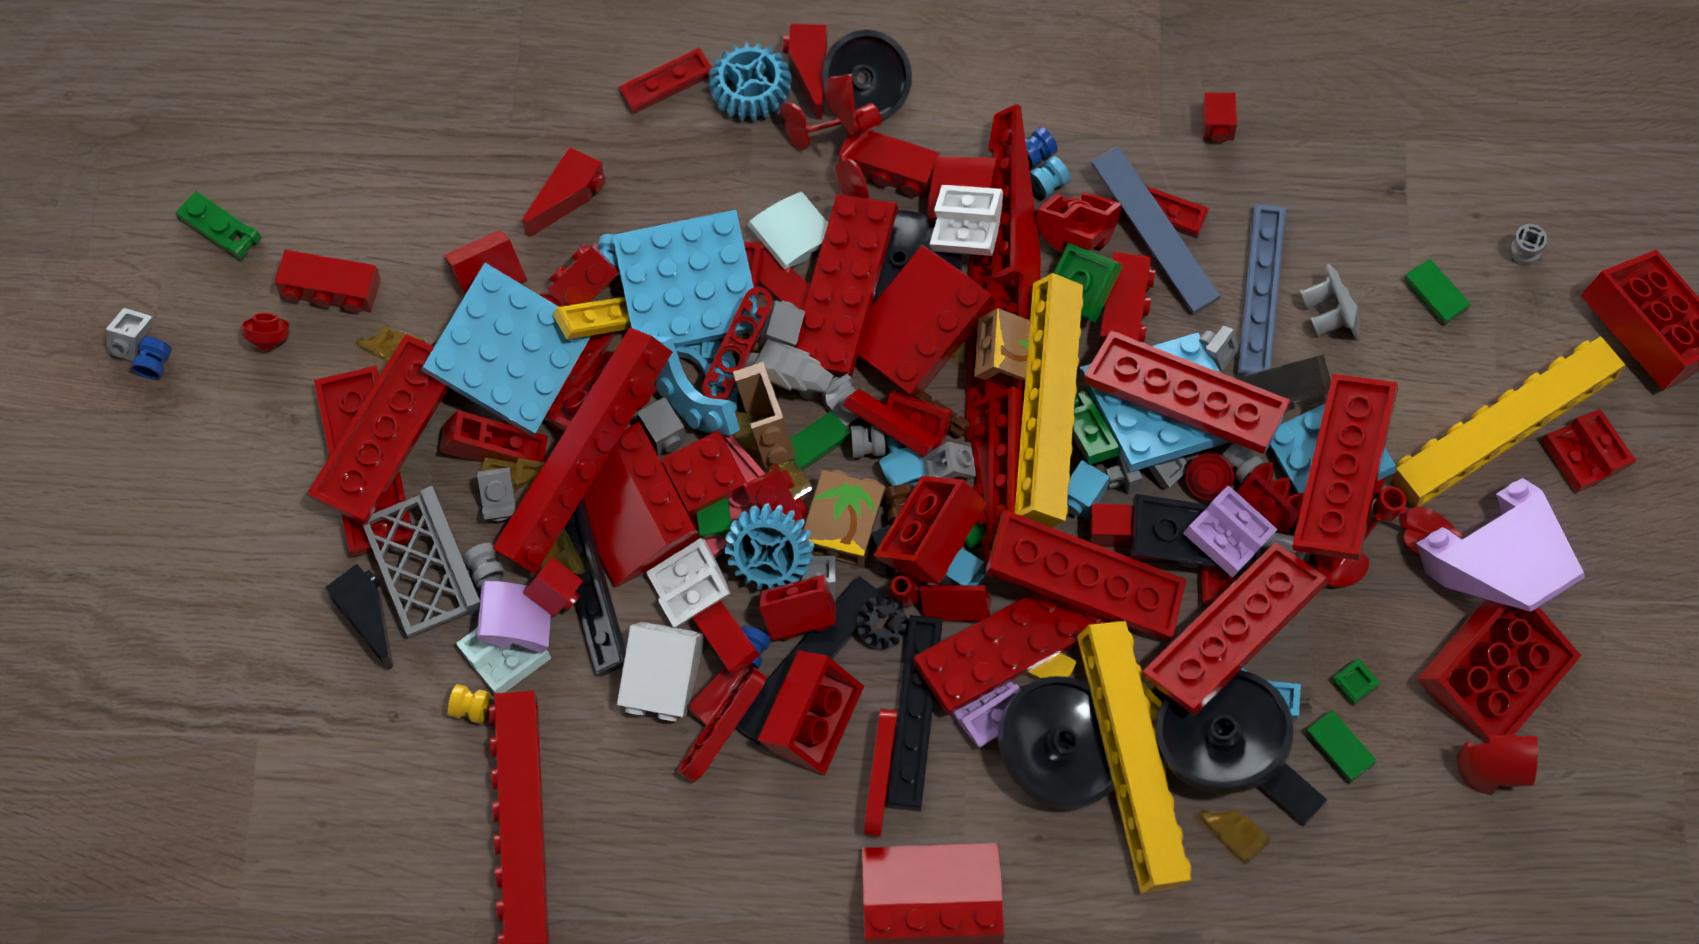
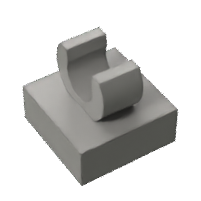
[1199,325,1240,372]
[1106,453,1142,495]

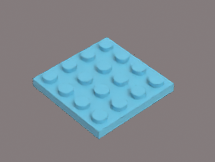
[612,210,761,348]
[421,263,591,437]
[1080,333,1231,472]

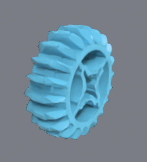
[709,42,792,122]
[725,503,814,590]

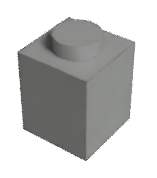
[758,300,805,347]
[637,397,686,455]

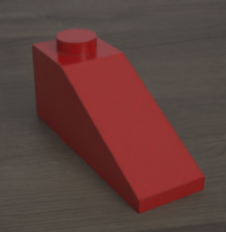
[783,23,827,120]
[522,147,605,237]
[440,410,548,467]

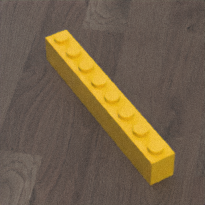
[1015,273,1083,527]
[1391,336,1625,507]
[1077,621,1191,894]

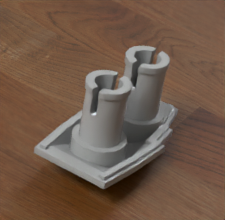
[1300,264,1362,340]
[754,339,833,401]

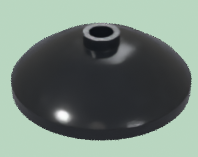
[821,30,912,120]

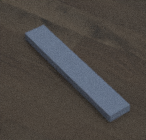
[1092,146,1220,315]
[1237,204,1286,381]

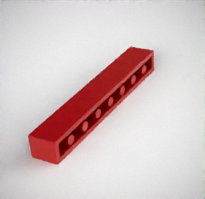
[492,327,673,574]
[489,690,549,944]

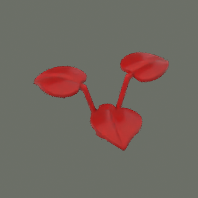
[779,74,882,199]
[1314,478,1463,587]

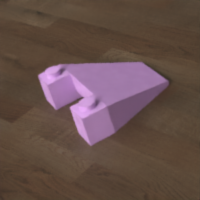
[1416,478,1585,612]

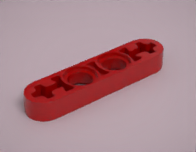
[702,287,773,400]
[678,666,766,783]
[864,708,898,837]

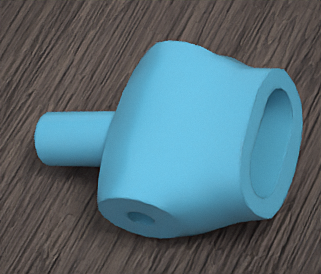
[879,435,925,486]

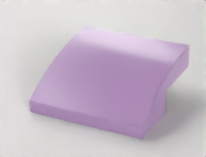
[1183,485,1278,578]
[477,581,551,653]
[952,681,1020,748]

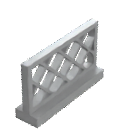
[362,486,480,638]

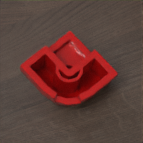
[1037,192,1122,251]
[1457,735,1538,795]

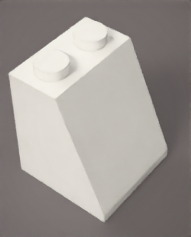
[617,621,705,721]

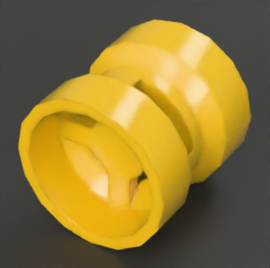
[448,684,490,724]

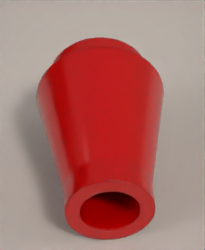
[890,574,921,607]

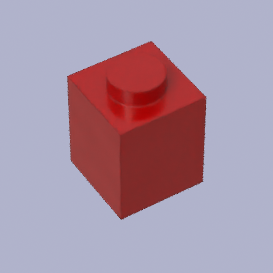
[1202,92,1237,143]
[1090,503,1132,548]
[523,557,583,617]

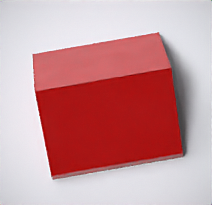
[444,229,527,296]

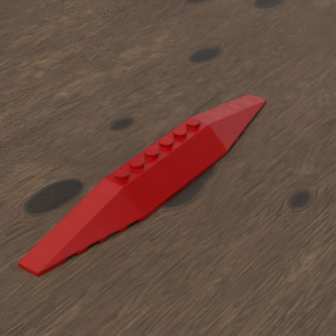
[966,104,1041,577]

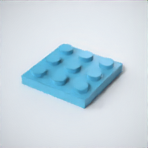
[1269,403,1397,493]

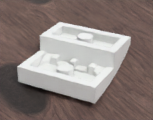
[930,185,1003,256]
[646,538,730,628]

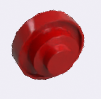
[242,312,290,350]
[1185,452,1235,501]

